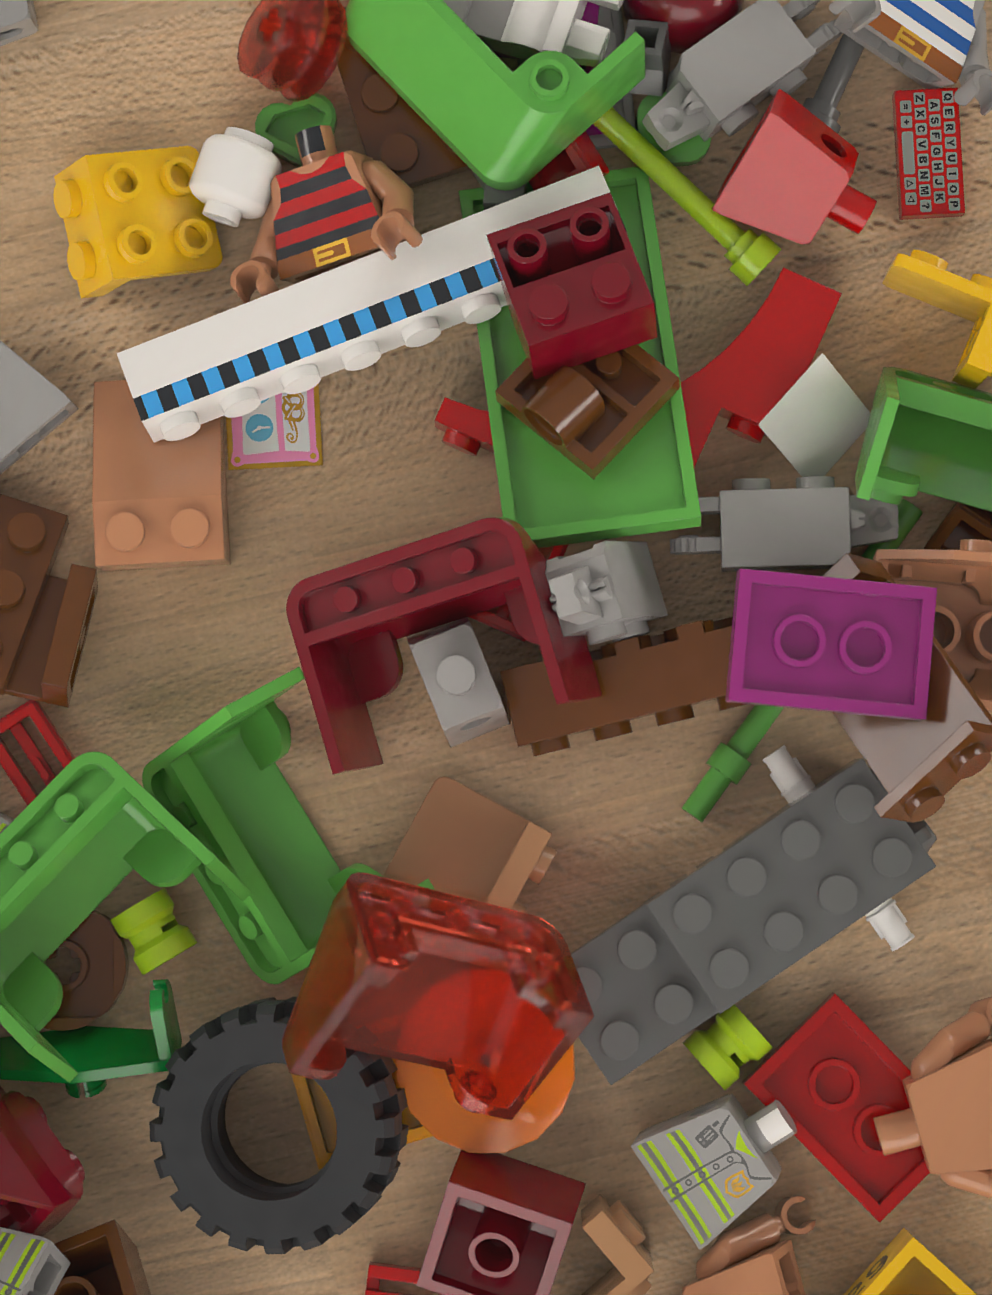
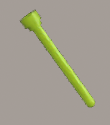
[593,107,782,286]

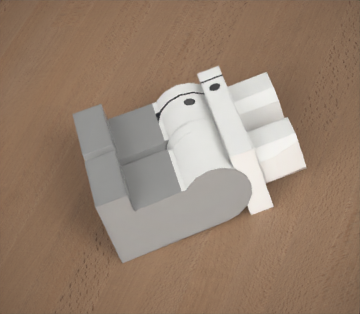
[443,0,623,67]

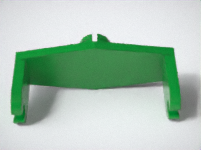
[0,979,182,1098]

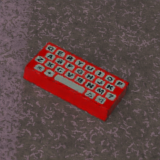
[892,87,965,220]

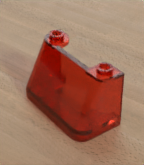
[282,872,594,1120]

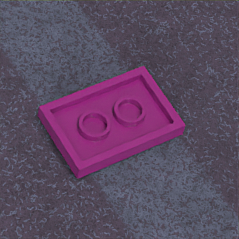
[725,568,937,721]

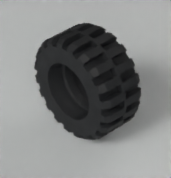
[149,996,409,1254]

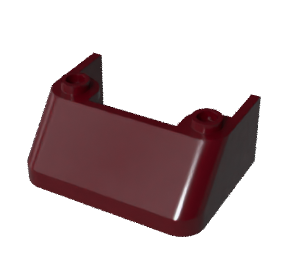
[286,517,603,775]

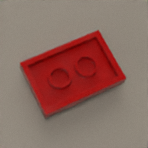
[742,992,930,1223]

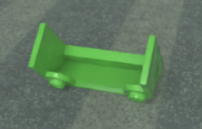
[344,0,645,191]
[855,367,992,512]
[142,667,435,985]
[0,752,252,1083]

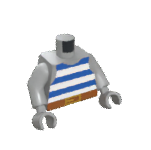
[829,0,992,116]

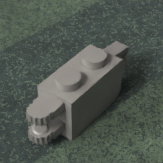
[642,0,842,151]
[670,476,899,572]
[545,541,668,645]

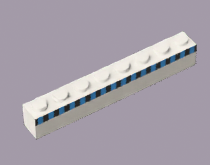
[117,166,628,443]

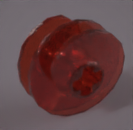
[237,0,348,102]

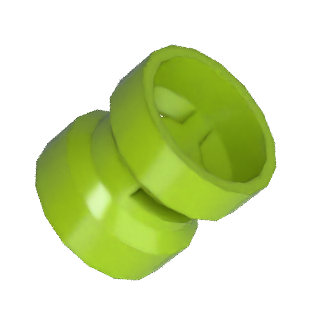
[110,888,197,975]
[682,1004,773,1091]

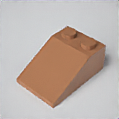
[92,380,231,572]

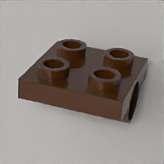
[495,345,680,480]

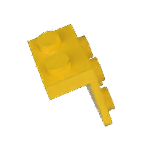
[53,146,223,299]
[882,249,992,389]

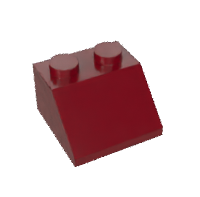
[416,1150,586,1295]

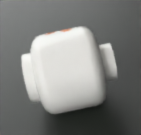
[189,127,282,227]

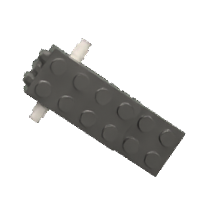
[538,745,937,1085]

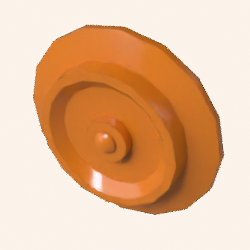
[395,968,575,1153]

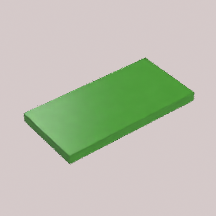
[459,167,702,548]

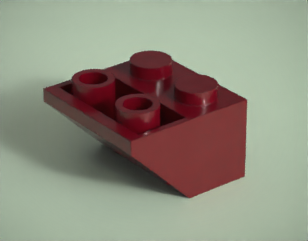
[486,192,658,380]

